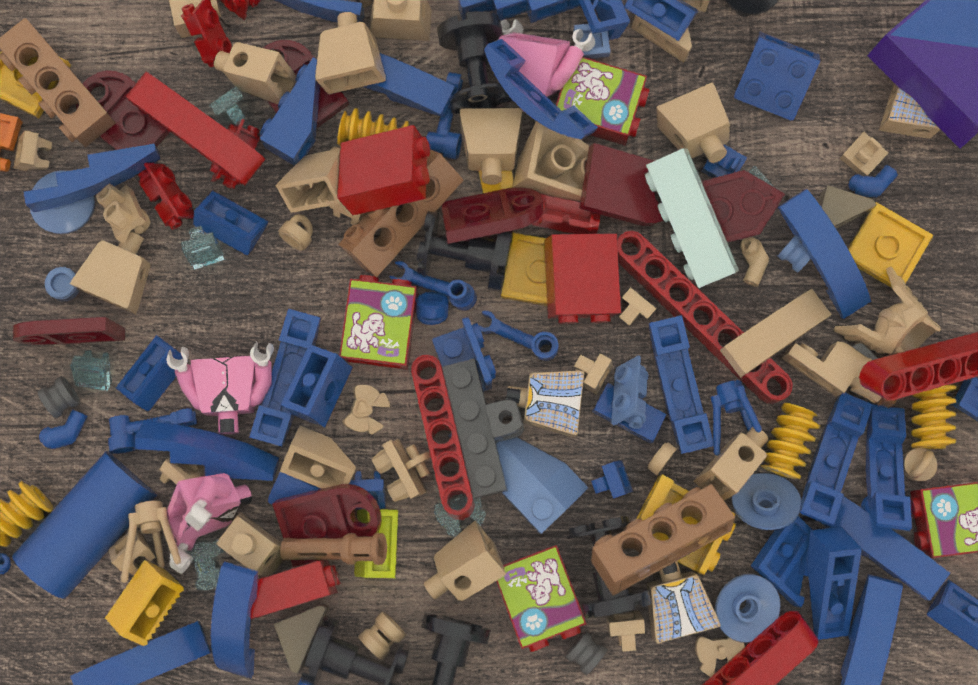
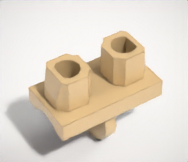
[96,183,150,243]
[372,439,431,502]

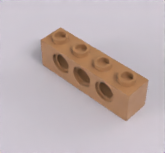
[0,17,116,148]
[338,150,464,277]
[591,484,735,596]

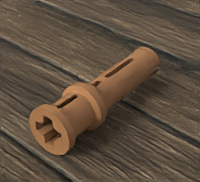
[280,533,387,565]

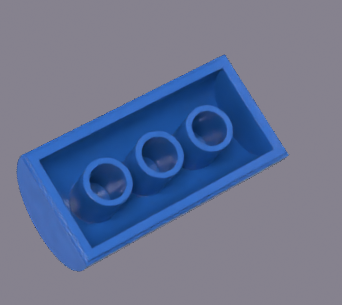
[12,451,157,599]

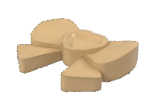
[342,385,390,434]
[695,636,745,677]

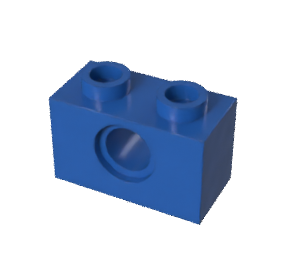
[281,344,353,428]

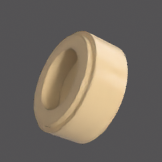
[647,442,677,476]

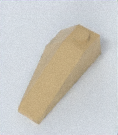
[512,121,589,201]

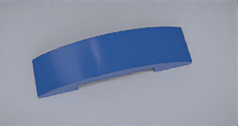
[484,39,598,139]
[778,189,871,319]
[249,309,321,447]
[649,315,714,454]
[799,393,873,527]
[866,405,912,531]
[211,562,258,679]
[70,621,212,685]

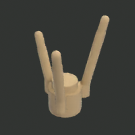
[121,501,181,583]

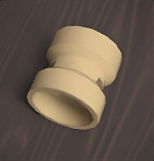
[358,611,406,660]

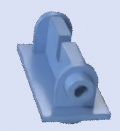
[611,355,649,429]

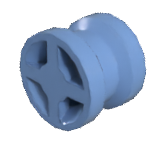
[777,236,811,273]

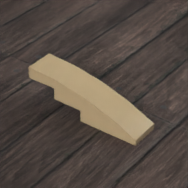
[720,289,832,378]

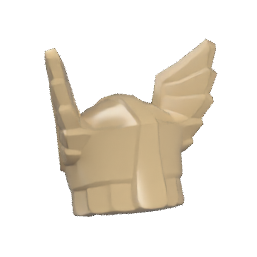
[834,267,941,355]

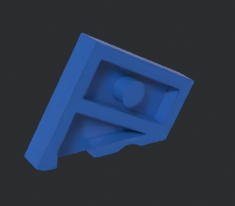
[751,516,812,608]

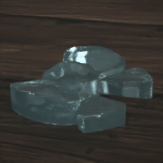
[434,495,486,537]
[186,540,225,590]

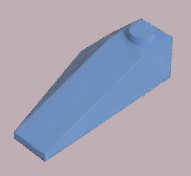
[448,433,588,534]

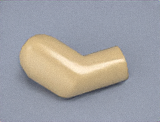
[740,237,769,287]

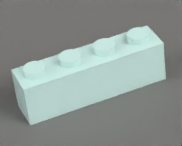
[645,148,739,288]

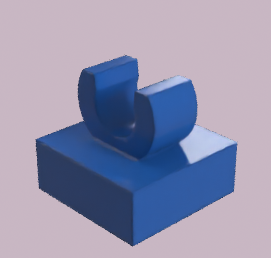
[701,144,747,178]
[591,460,633,498]
[349,471,386,510]

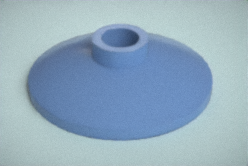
[30,170,95,234]
[732,473,801,530]
[715,574,780,642]

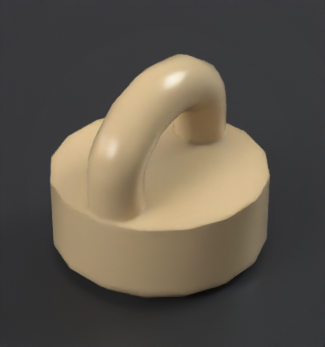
[278,214,313,251]
[903,448,937,482]

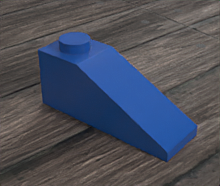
[807,527,862,640]

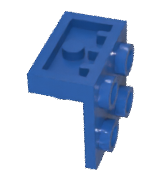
[734,32,820,120]
[432,317,496,392]

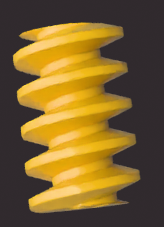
[337,107,409,146]
[911,384,956,449]
[760,403,821,479]
[0,481,54,547]

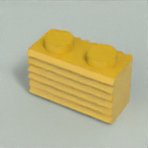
[105,560,184,646]

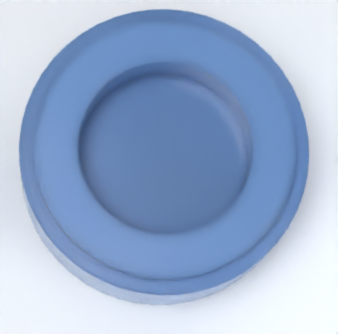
[45,267,80,301]

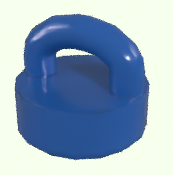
[416,292,449,325]

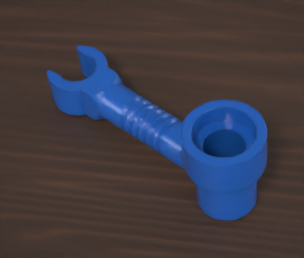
[426,72,463,160]
[389,261,477,311]
[479,311,559,361]
[108,408,197,454]

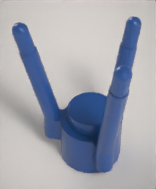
[710,380,763,456]

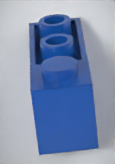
[260,57,320,166]

